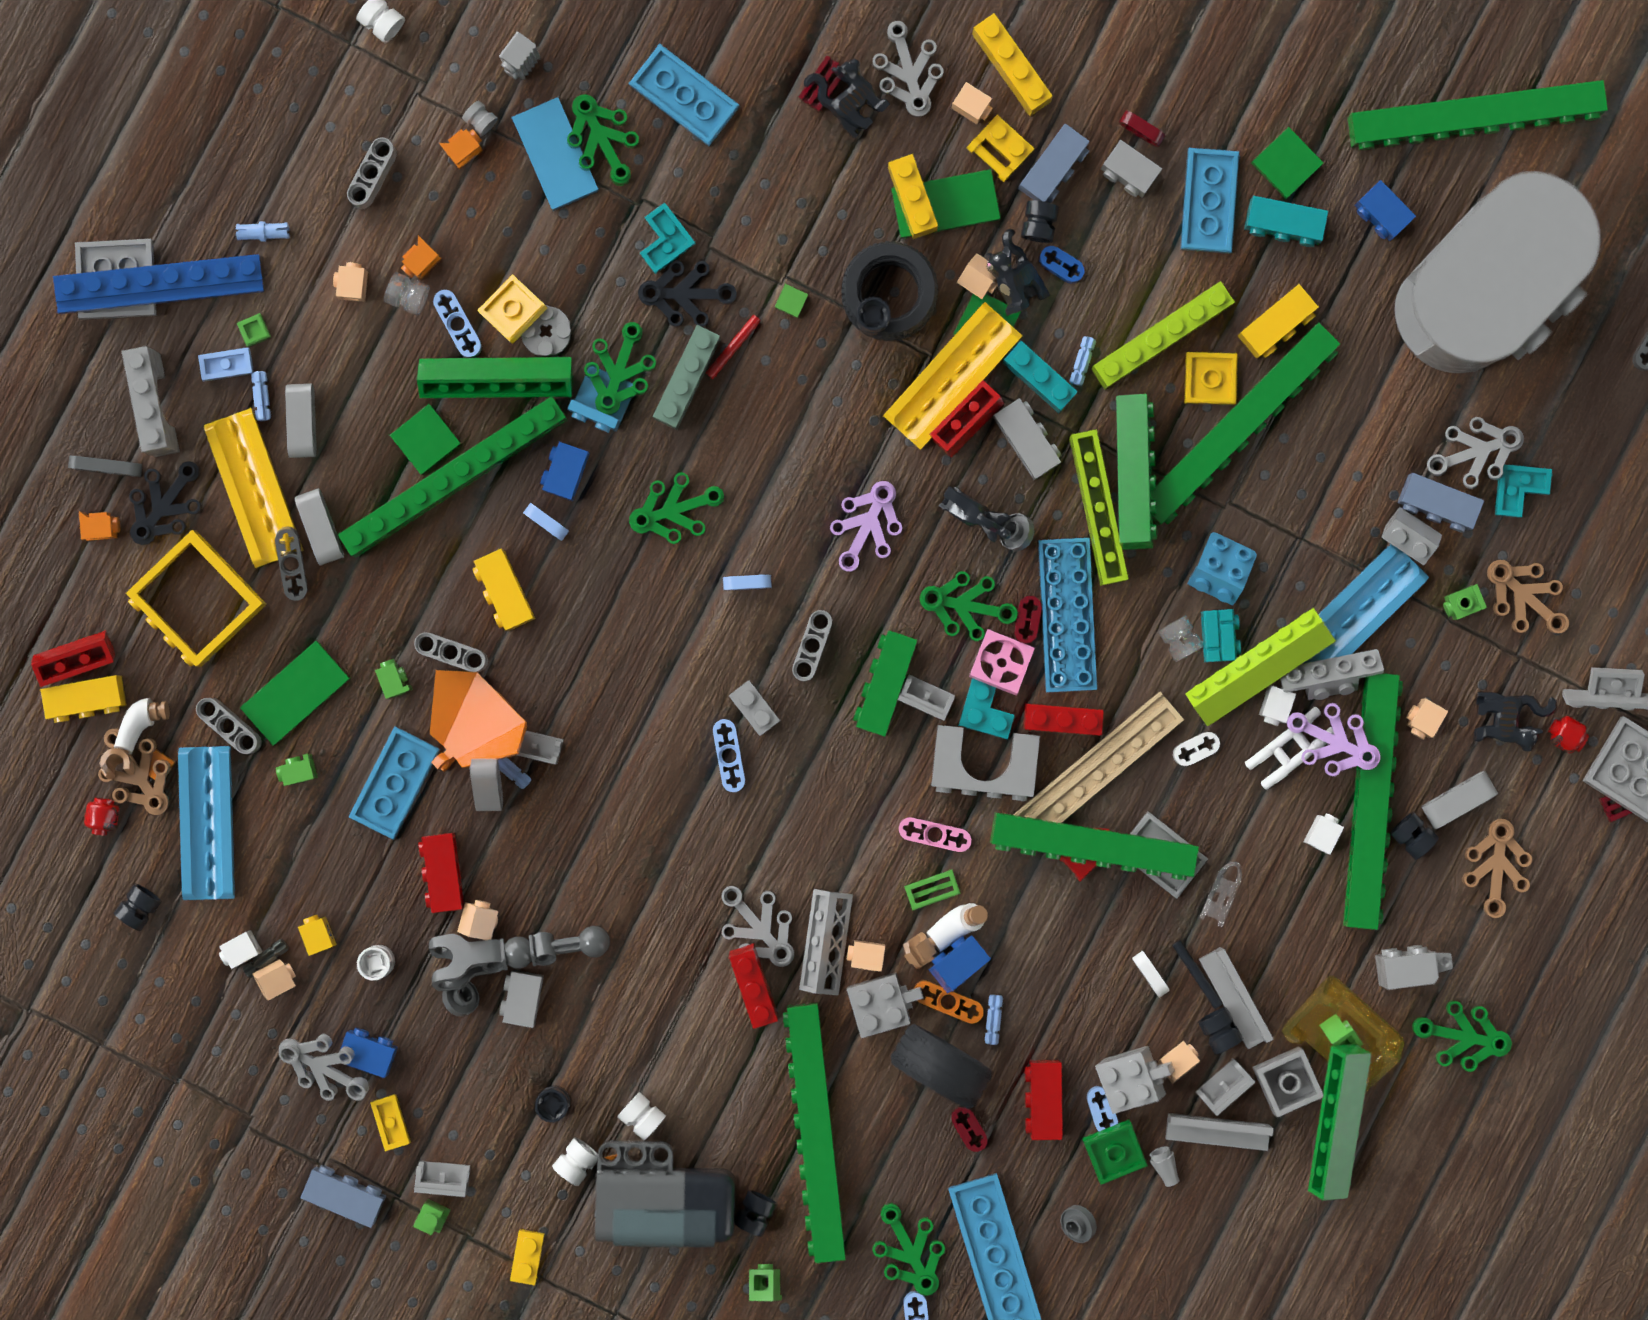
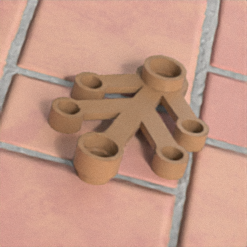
[1487,560,1569,634]
[98,728,171,815]
[1462,819,1532,918]

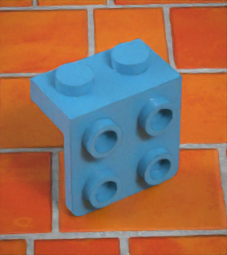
[568,367,633,433]
[1187,532,1257,606]

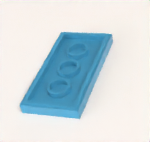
[629,44,740,146]
[512,97,599,211]
[1180,148,1239,253]
[349,726,441,840]

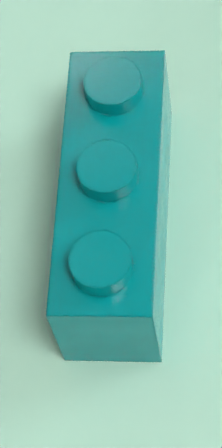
[1244,196,1328,247]
[1002,341,1078,414]

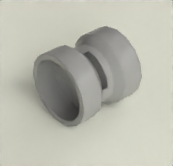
[462,100,498,136]

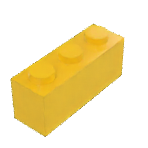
[888,154,938,239]
[1237,284,1318,359]
[472,548,535,631]
[40,675,127,723]

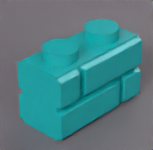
[1201,609,1241,662]

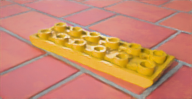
[883,302,1022,450]
[204,408,304,568]

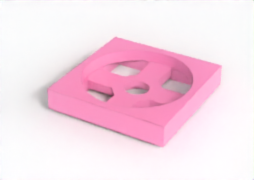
[969,629,1035,695]

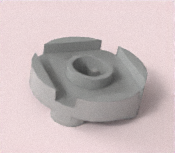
[521,305,571,357]

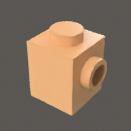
[952,82,993,124]
[957,253,998,299]
[333,262,368,302]
[1406,699,1448,740]
[457,900,498,940]
[847,940,885,972]
[252,959,296,1001]
[1157,1041,1199,1084]

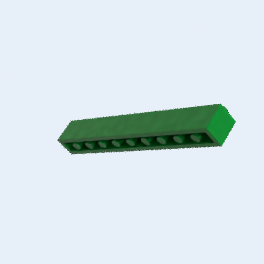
[1348,80,1608,150]
[1152,323,1340,526]
[338,396,568,558]
[1343,674,1403,930]
[783,1002,845,1263]

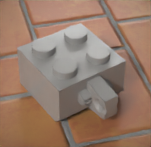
[1375,945,1453,990]
[847,972,923,1038]
[1095,1046,1175,1114]

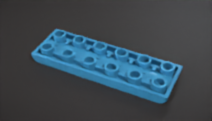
[1038,538,1097,692]
[1302,544,1429,664]
[178,746,235,900]

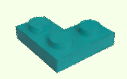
[640,202,696,274]
[1495,464,1552,518]
[959,678,1015,739]

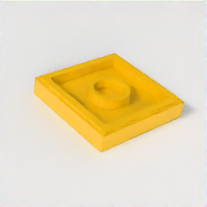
[477,274,547,344]
[1185,352,1237,405]

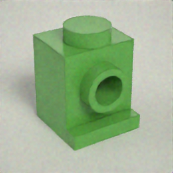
[1443,584,1487,620]
[375,659,413,699]
[276,754,318,786]
[1319,1014,1363,1046]
[413,1199,451,1235]
[749,1264,782,1301]

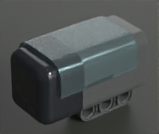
[595,1141,735,1247]

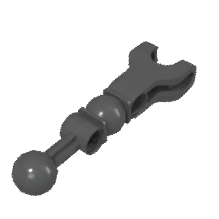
[429,926,610,991]

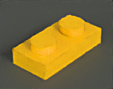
[370,1094,411,1151]
[510,1229,545,1285]

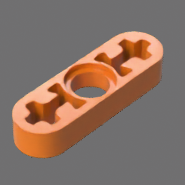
[913,980,983,1023]

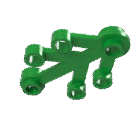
[567,94,639,186]
[584,322,656,415]
[629,472,724,544]
[920,571,1017,641]
[1412,1000,1512,1072]
[872,1203,945,1295]

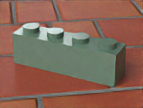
[653,325,721,430]

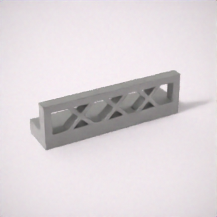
[799,889,853,995]
[1198,947,1273,1049]
[1165,1113,1273,1151]

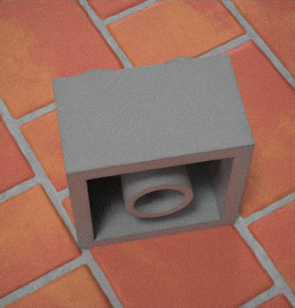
[1252,1046,1323,1117]

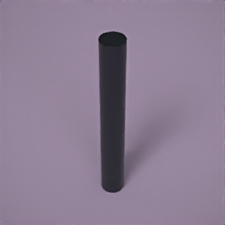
[1172,940,1223,1009]

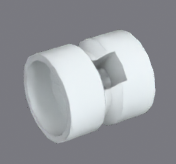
[356,0,405,43]
[357,945,395,980]
[617,1092,666,1140]
[552,1137,598,1186]

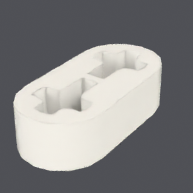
[1173,732,1220,766]
[1132,951,1170,998]

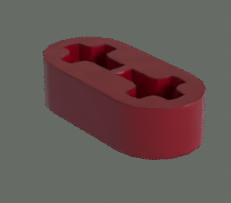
[1119,111,1166,147]
[1014,596,1042,644]
[951,1106,987,1152]

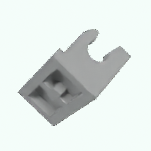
[898,675,955,721]
[518,731,564,764]
[1195,1058,1255,1116]
[414,1161,470,1197]

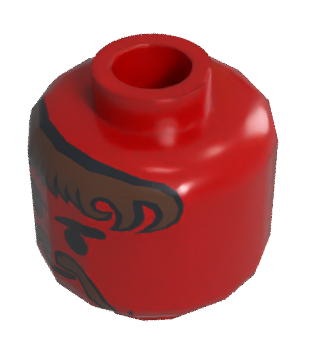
[1548,716,1589,754]
[84,798,120,836]

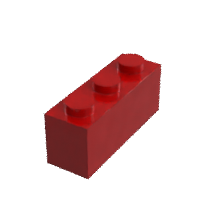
[929,380,1004,458]
[31,630,115,687]
[1023,704,1104,736]
[418,832,464,913]
[729,943,778,1029]
[1025,1060,1062,1140]

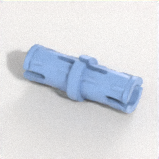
[236,221,289,242]

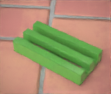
[904,869,961,910]

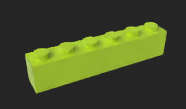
[1091,281,1235,390]
[1069,429,1128,586]
[1185,608,1336,727]

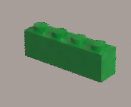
[853,630,917,737]

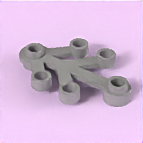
[873,21,944,117]
[1427,417,1524,489]
[722,886,794,967]
[279,1034,369,1101]

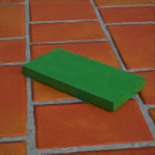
[891,169,1000,239]
[240,641,351,746]

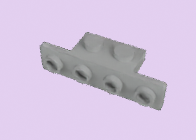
[1280,649,1384,700]
[1562,668,1648,710]

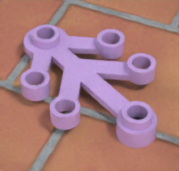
[830,481,902,572]
[1287,703,1380,776]

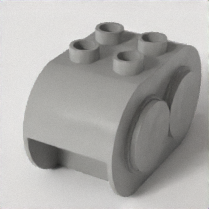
[1394,172,1599,373]

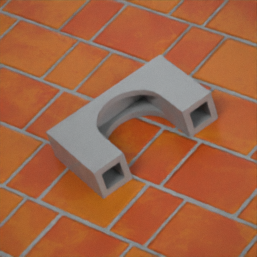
[122,346,180,457]
[931,725,1040,801]

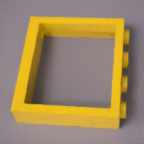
[126,530,267,667]

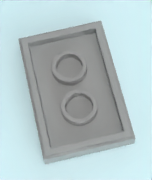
[1130,811,1208,899]

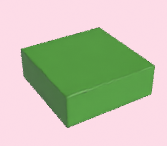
[775,284,808,318]
[237,313,271,347]

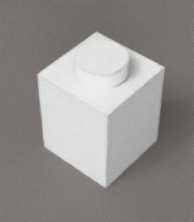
[1259,686,1296,726]
[1304,813,1344,854]
[219,930,262,969]

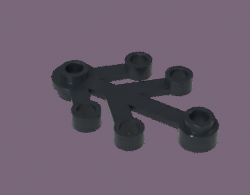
[638,261,737,327]
[129,461,202,545]

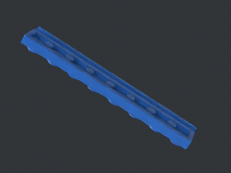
[53,254,264,314]

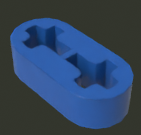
[1039,246,1084,284]

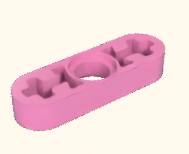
[899,817,971,852]

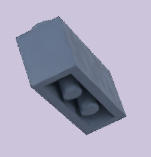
[1018,124,1090,203]
[1397,473,1484,533]
[300,1165,386,1228]

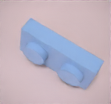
[198,348,254,381]

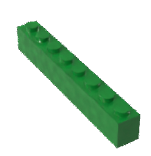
[990,812,1199,880]

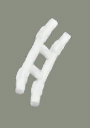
[1245,707,1335,790]

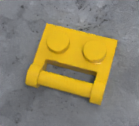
[967,115,1035,182]

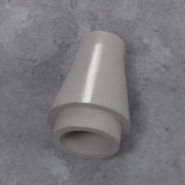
[1150,1146,1180,1187]

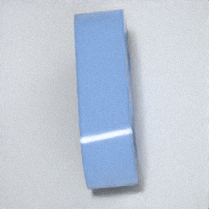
[523,503,569,541]
[723,575,772,590]
[1087,1086,1118,1131]

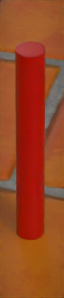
[705,315,761,379]

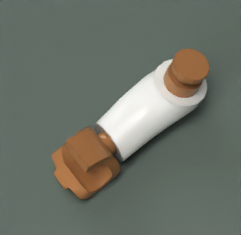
[100,698,170,780]
[903,904,988,969]

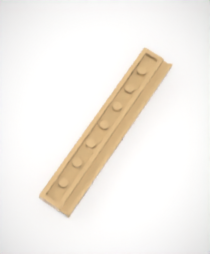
[1013,692,1184,823]

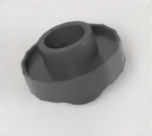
[999,513,1034,551]
[442,981,479,1017]
[1060,1205,1097,1243]

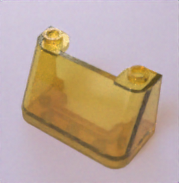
[1282,976,1404,1093]

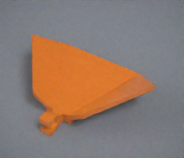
[430,670,527,772]

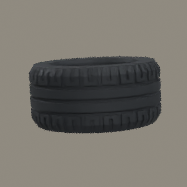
[841,241,938,341]
[891,1024,992,1109]

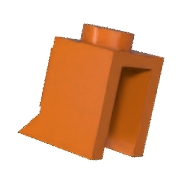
[439,129,483,169]
[401,235,441,280]
[79,511,120,541]

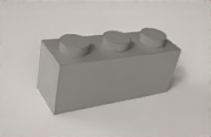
[993,398,1062,480]

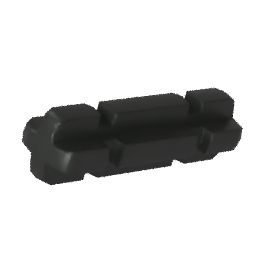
[242,939,289,978]

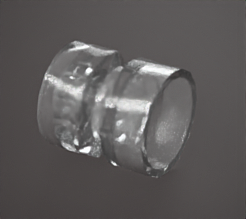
[384,272,430,316]
[1158,615,1204,662]

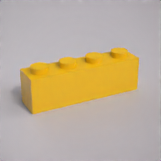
[972,13,1053,116]

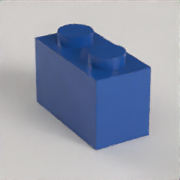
[1355,180,1416,241]
[540,442,590,501]
[928,935,991,994]
[340,1028,398,1078]

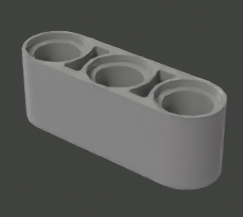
[347,137,397,209]
[285,384,316,458]
[295,488,344,566]
[792,610,832,681]
[414,632,488,672]
[196,698,262,754]
[470,759,503,811]
[1422,771,1498,829]

